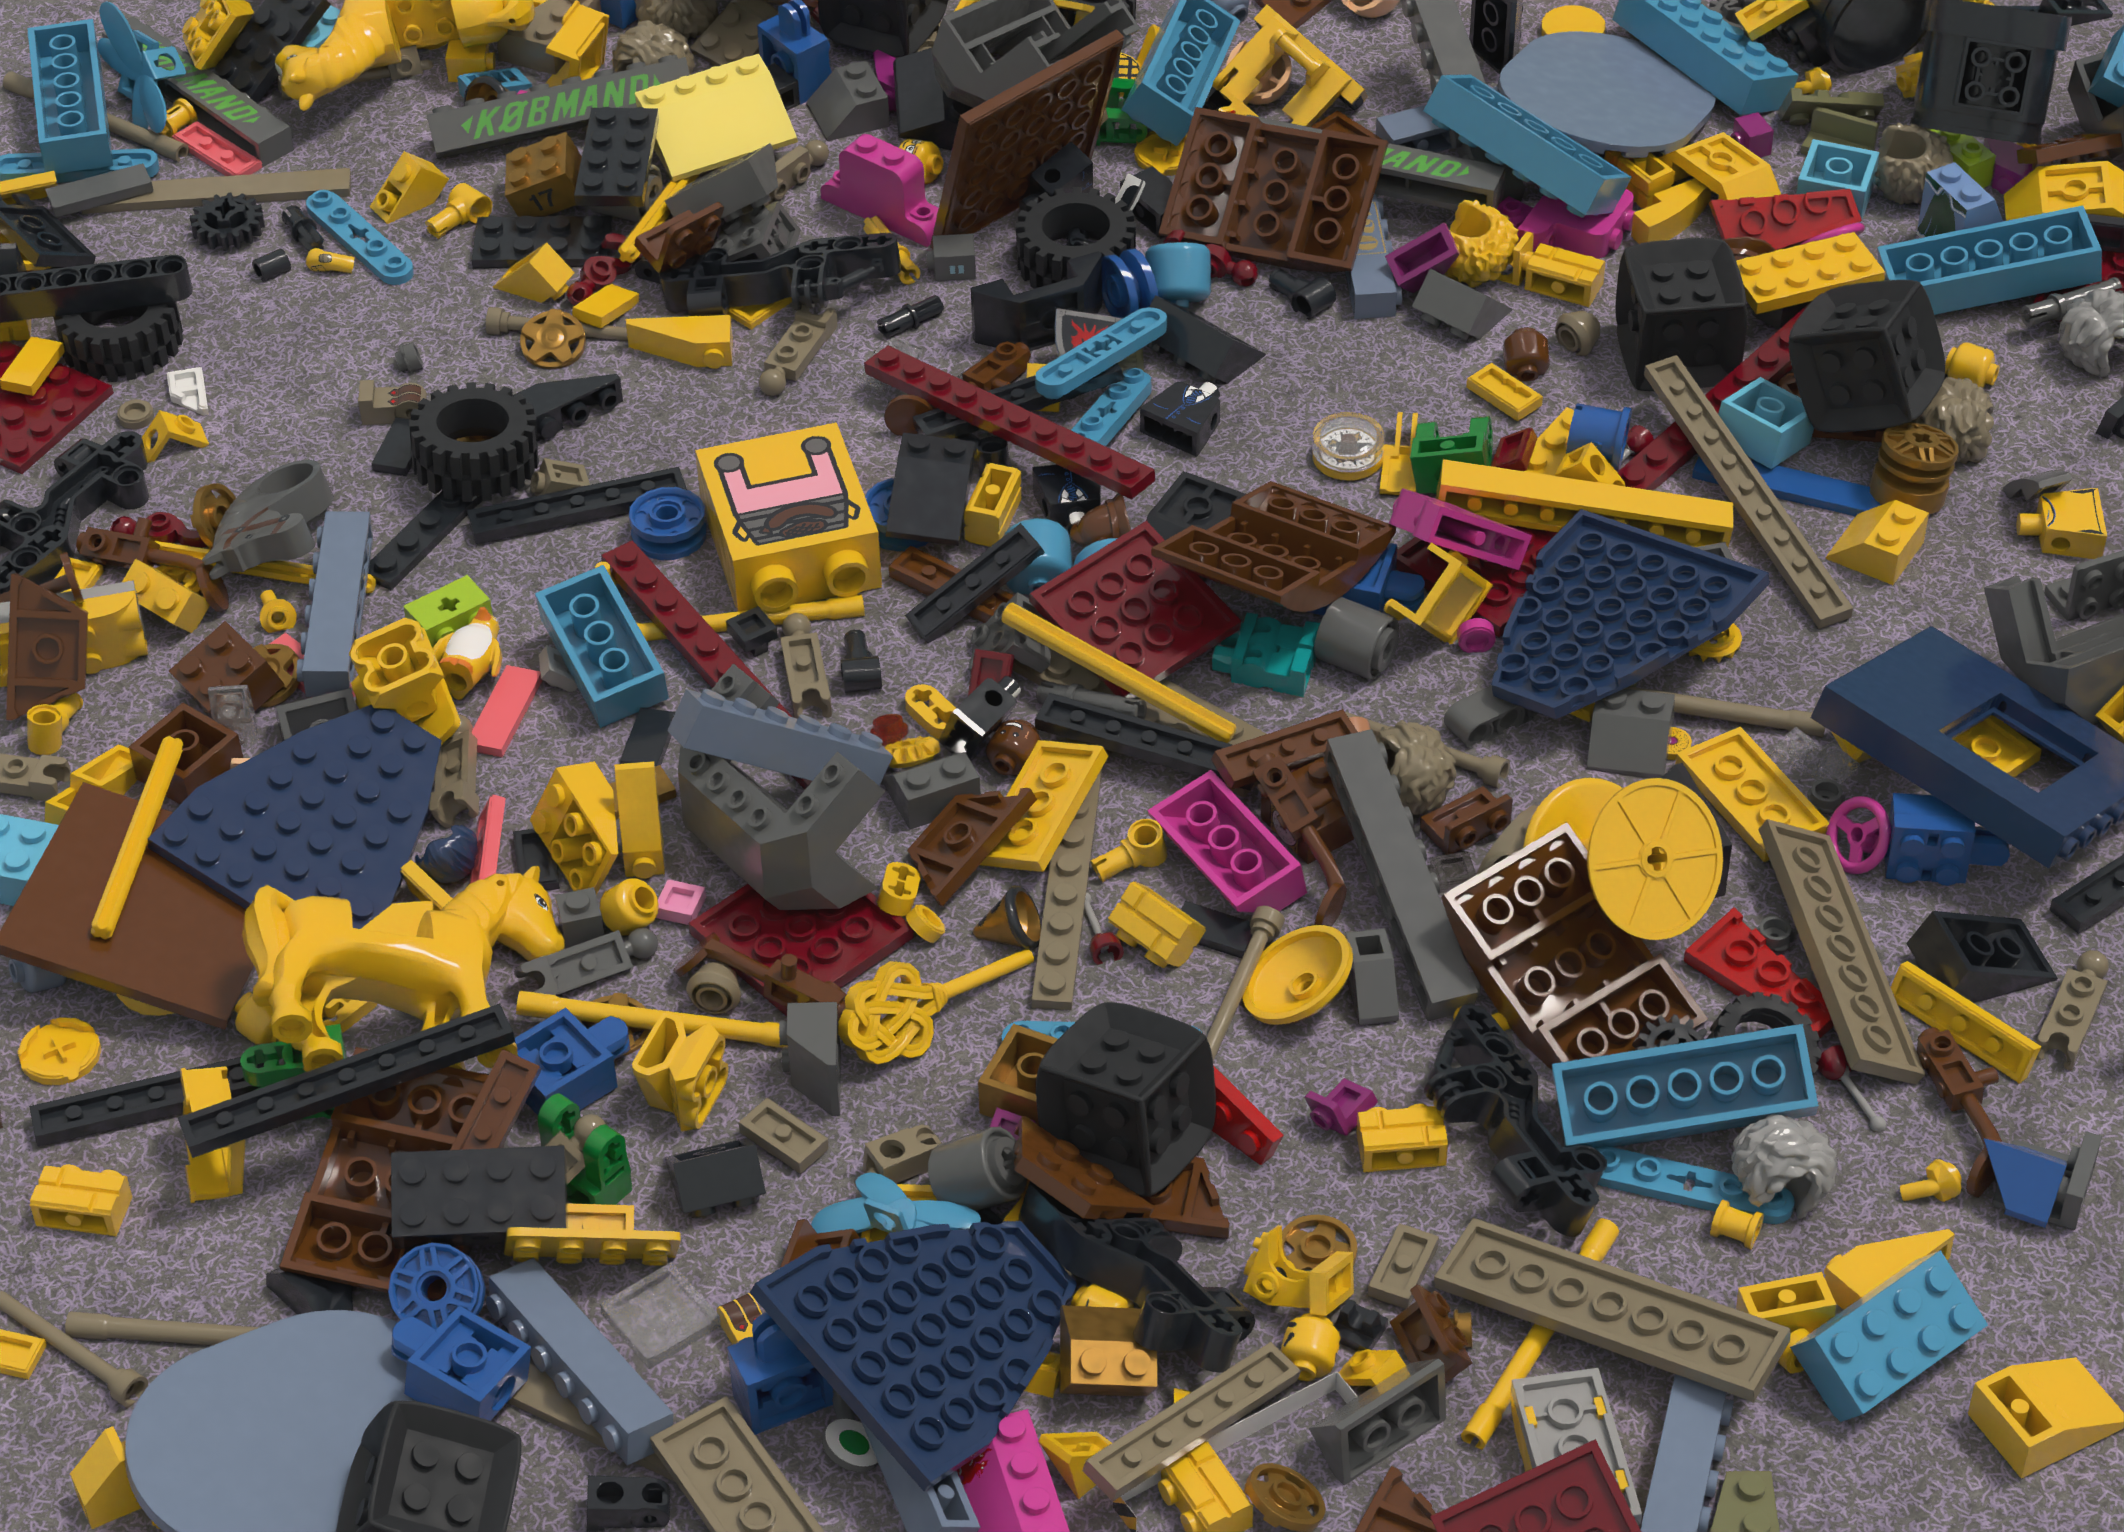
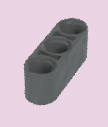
[1444,686,1539,749]

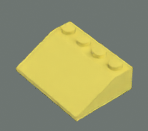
[635,54,798,182]

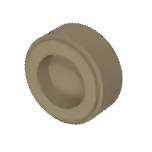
[117,399,154,429]

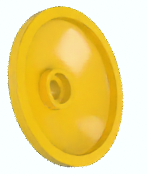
[1242,925,1353,1025]

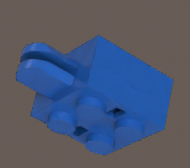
[757,0,832,105]
[1307,543,1425,615]
[1885,793,2010,886]
[515,1008,630,1115]
[391,1306,531,1421]
[727,1312,833,1435]

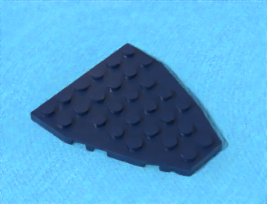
[1491,509,1770,719]
[147,704,442,929]
[750,1221,1077,1492]

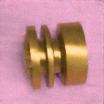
[1870,422,1959,515]

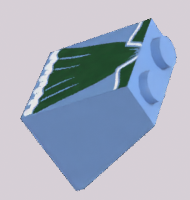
[1917,162,2003,238]

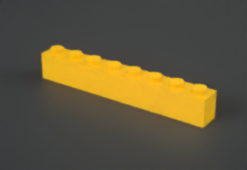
[1436,459,1733,548]

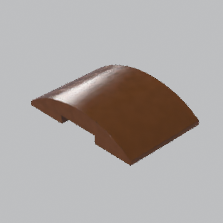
[1159,107,1389,272]
[1151,481,1396,612]
[1441,822,1708,1070]
[279,1047,506,1301]

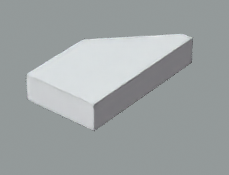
[167,367,209,416]

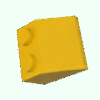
[1826,500,1929,585]

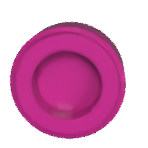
[1457,618,1496,653]

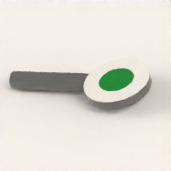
[822,1389,878,1472]

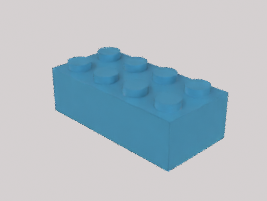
[535,565,669,728]
[1790,1250,1988,1422]

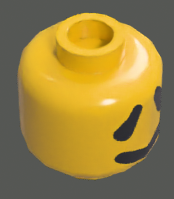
[1280,1313,1341,1381]

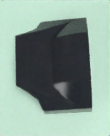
[266,1267,354,1315]

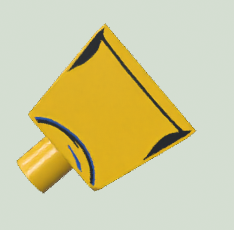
[2016,488,2107,559]

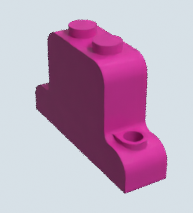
[820,134,939,247]
[1516,189,1636,259]
[1389,488,1532,570]

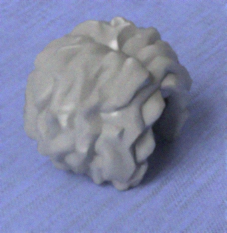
[2059,288,2124,377]
[1731,1114,1838,1219]

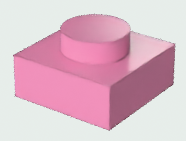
[656,879,706,925]

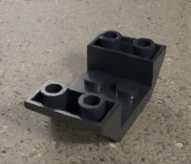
[971,251,1102,351]
[1146,471,1246,581]

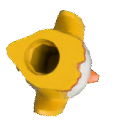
[432,607,503,700]

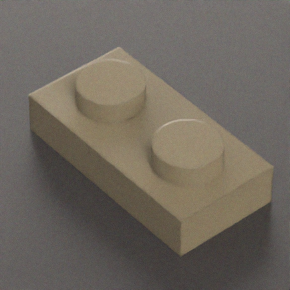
[739,1098,829,1174]
[1368,1223,1439,1309]

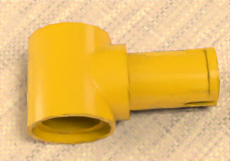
[425,183,493,239]
[27,693,83,755]
[1090,819,1168,883]

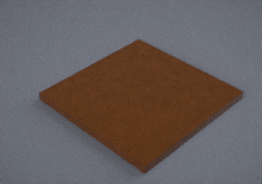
[930,29,1124,249]
[0,782,255,1030]

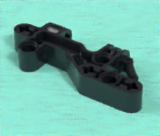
[659,233,902,316]
[0,431,149,594]
[1424,1004,1607,1237]
[1019,1181,1255,1373]

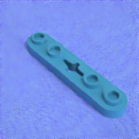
[0,149,160,183]
[306,190,414,285]
[1035,307,1167,399]
[1071,368,1152,446]
[1595,1146,1794,1224]

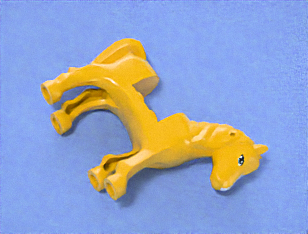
[275,0,535,111]
[242,866,565,1072]

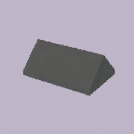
[1309,1358,1447,1485]

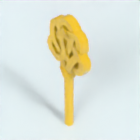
[838,949,1034,1064]

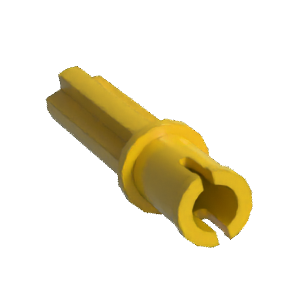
[863,216,920,285]

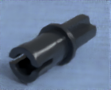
[281,205,324,252]
[877,295,944,339]

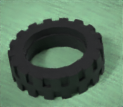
[1707,992,1821,1075]

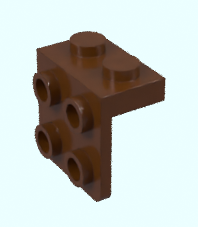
[634,202,724,274]

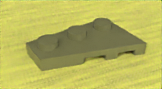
[1778,88,1884,125]
[1710,1471,1780,1532]

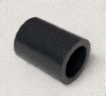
[252,248,291,282]

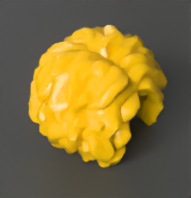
[1445,200,1519,288]

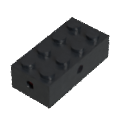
[391,1145,568,1249]

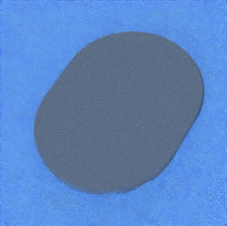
[1497,31,1716,158]
[125,1310,417,1532]

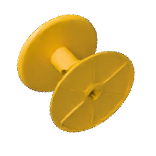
[1523,778,1723,940]

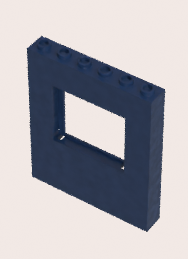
[1810,626,2124,869]

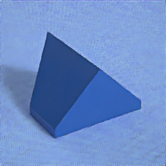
[1984,1138,2067,1228]

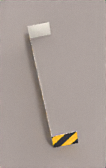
[1113,1371,1358,1532]

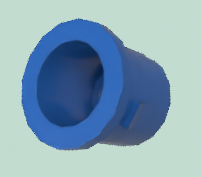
[1566,403,1632,471]

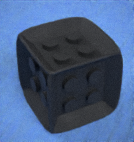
[818,0,949,57]
[1615,238,1747,391]
[1789,280,1945,433]
[1036,1002,1216,1197]
[336,1400,522,1532]

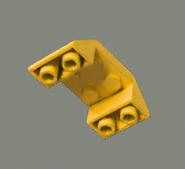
[1658,132,1781,200]
[2004,161,2124,221]

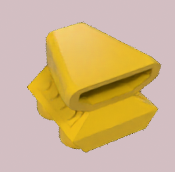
[349,618,444,722]
[632,1011,728,1132]

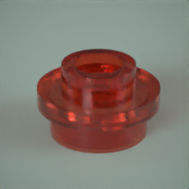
[870,714,909,746]

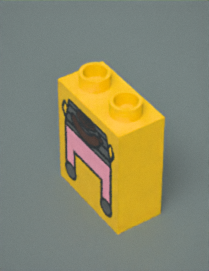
[695,423,882,612]

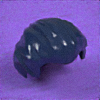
[415,825,478,883]

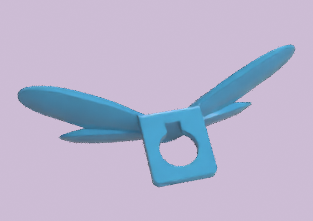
[97,1,186,133]
[811,1172,981,1233]

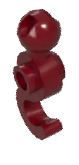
[1163,229,1258,287]
[567,233,636,306]
[110,512,207,548]

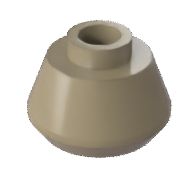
[1555,311,1600,356]
[686,962,741,1014]

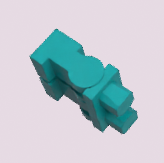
[1212,612,1320,697]

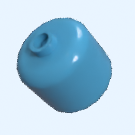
[1145,242,1211,308]
[1003,518,1073,595]

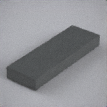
[45,163,154,217]

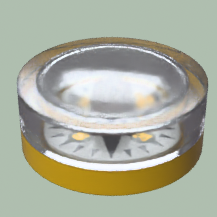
[1312,412,1385,480]

